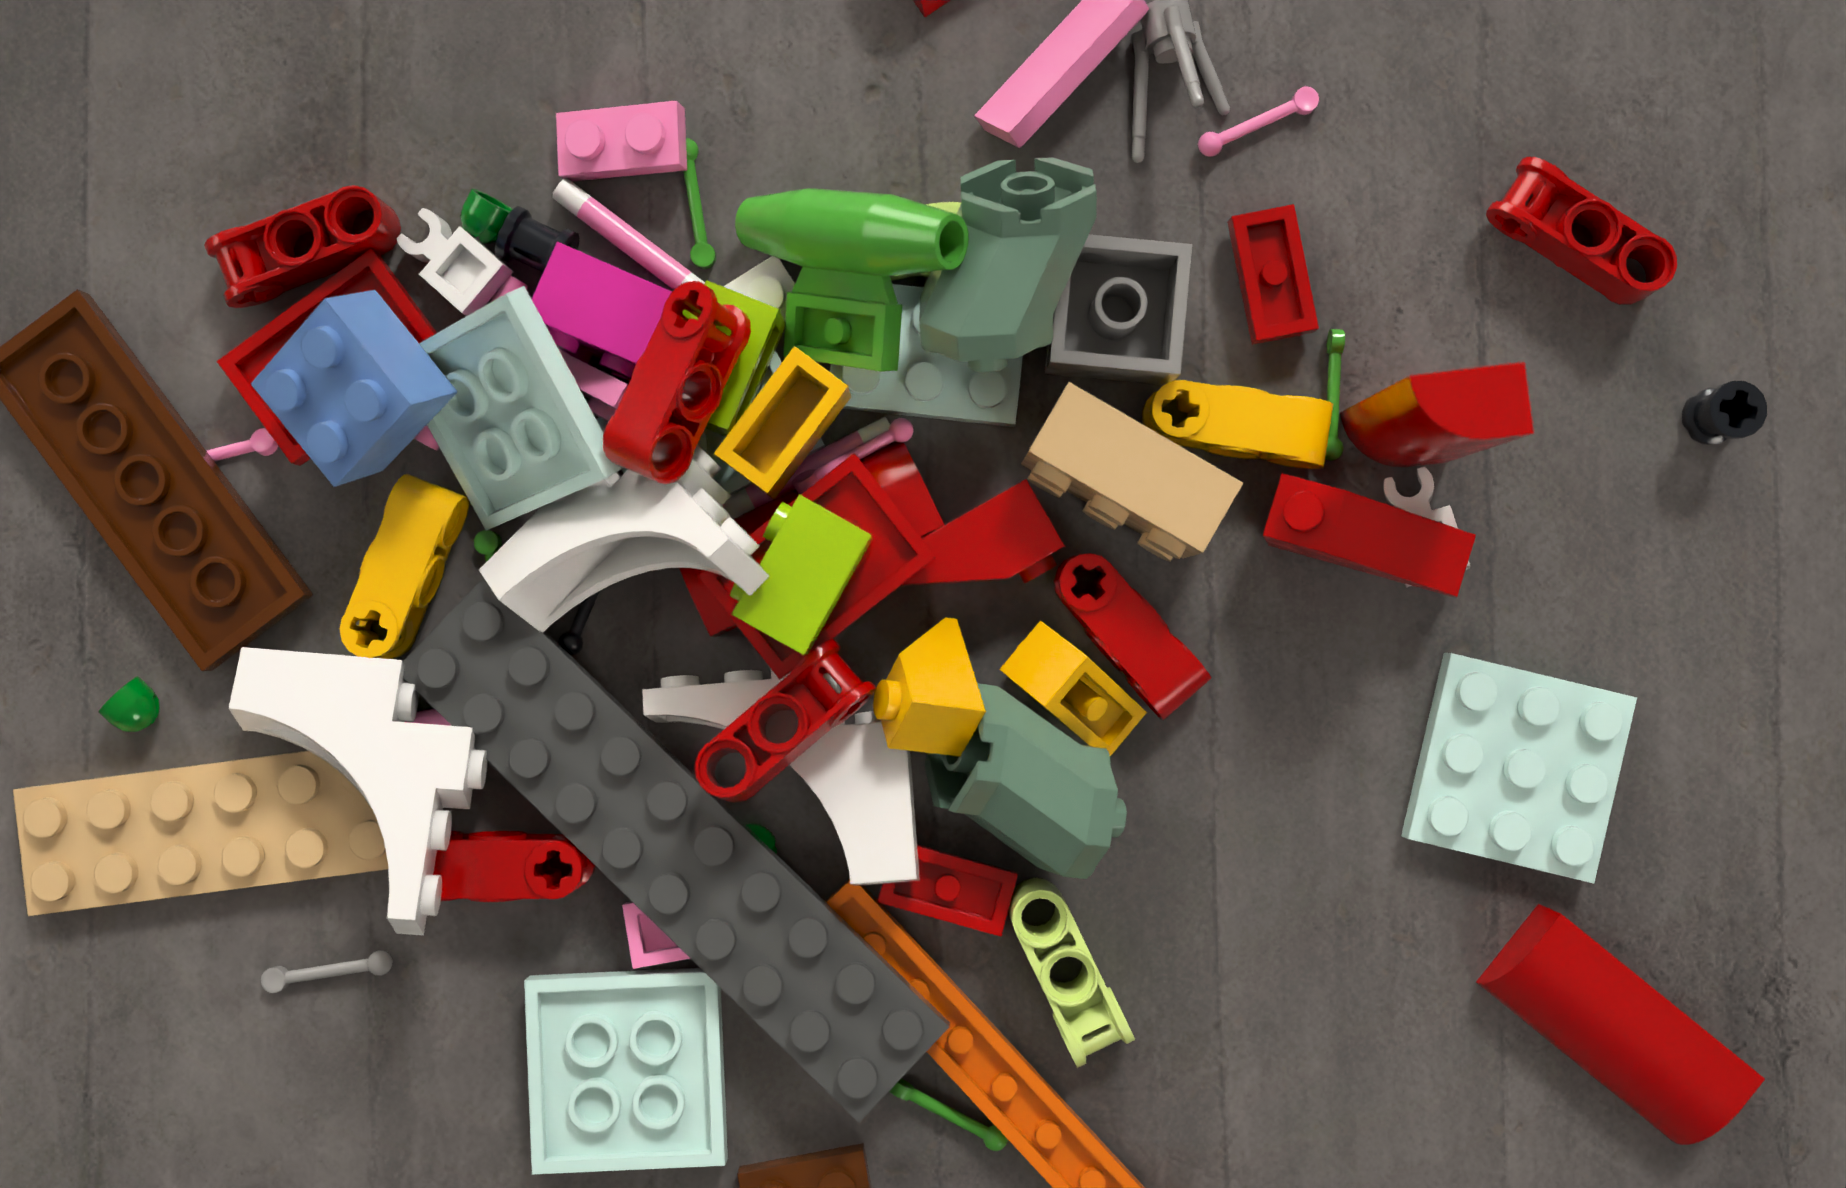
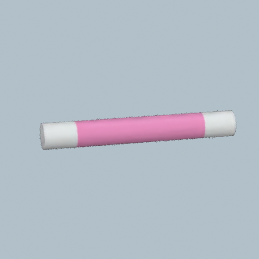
[552,178,705,290]
[722,417,890,519]

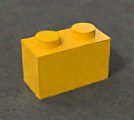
[714,346,851,499]

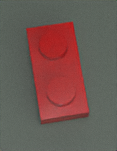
[1227,204,1319,345]
[877,844,1018,937]

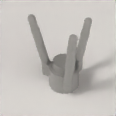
[1131,0,1230,163]

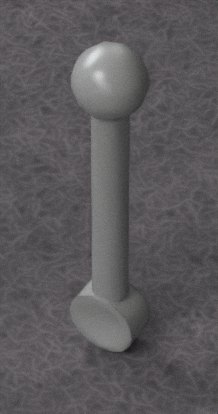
[261,950,393,993]

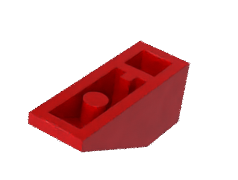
[1263,473,1476,598]
[901,479,1065,586]

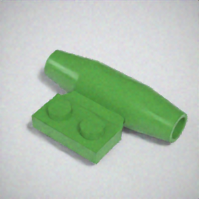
[735,188,969,372]

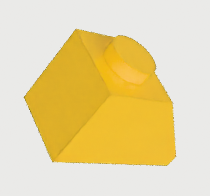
[873,617,986,757]
[999,620,1147,756]

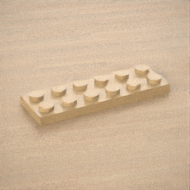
[13,751,388,916]

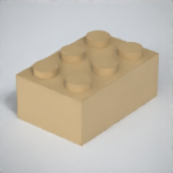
[1021,382,1243,562]

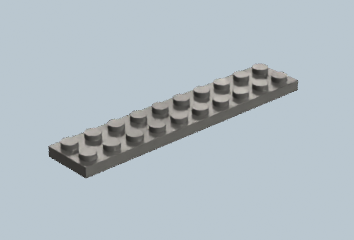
[403,578,950,1123]

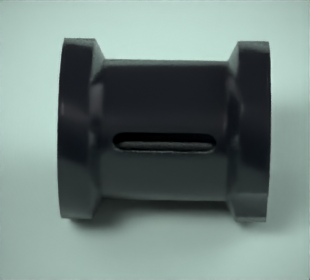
[495,206,580,272]
[1682,381,1767,445]

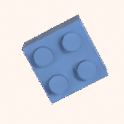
[251,290,458,487]

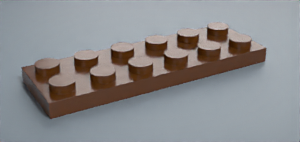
[0,289,313,671]

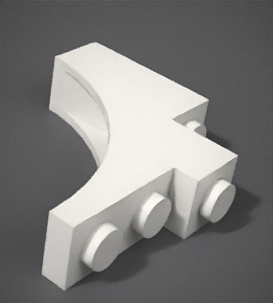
[479,444,769,633]
[229,647,487,935]
[642,670,920,886]

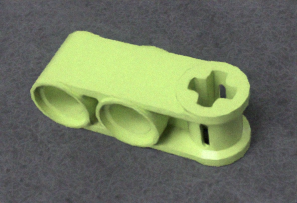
[1008,878,1135,1068]

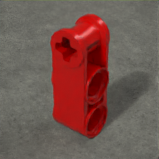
[1486,156,1677,305]
[204,185,401,308]
[603,281,751,484]
[1053,553,1211,721]
[695,639,877,802]
[433,830,595,902]

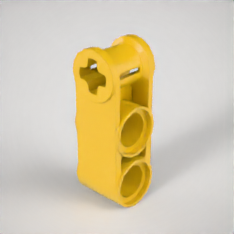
[1142,380,1333,469]
[339,474,469,659]

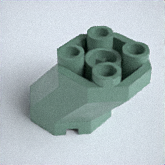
[919,157,1097,373]
[925,683,1127,879]

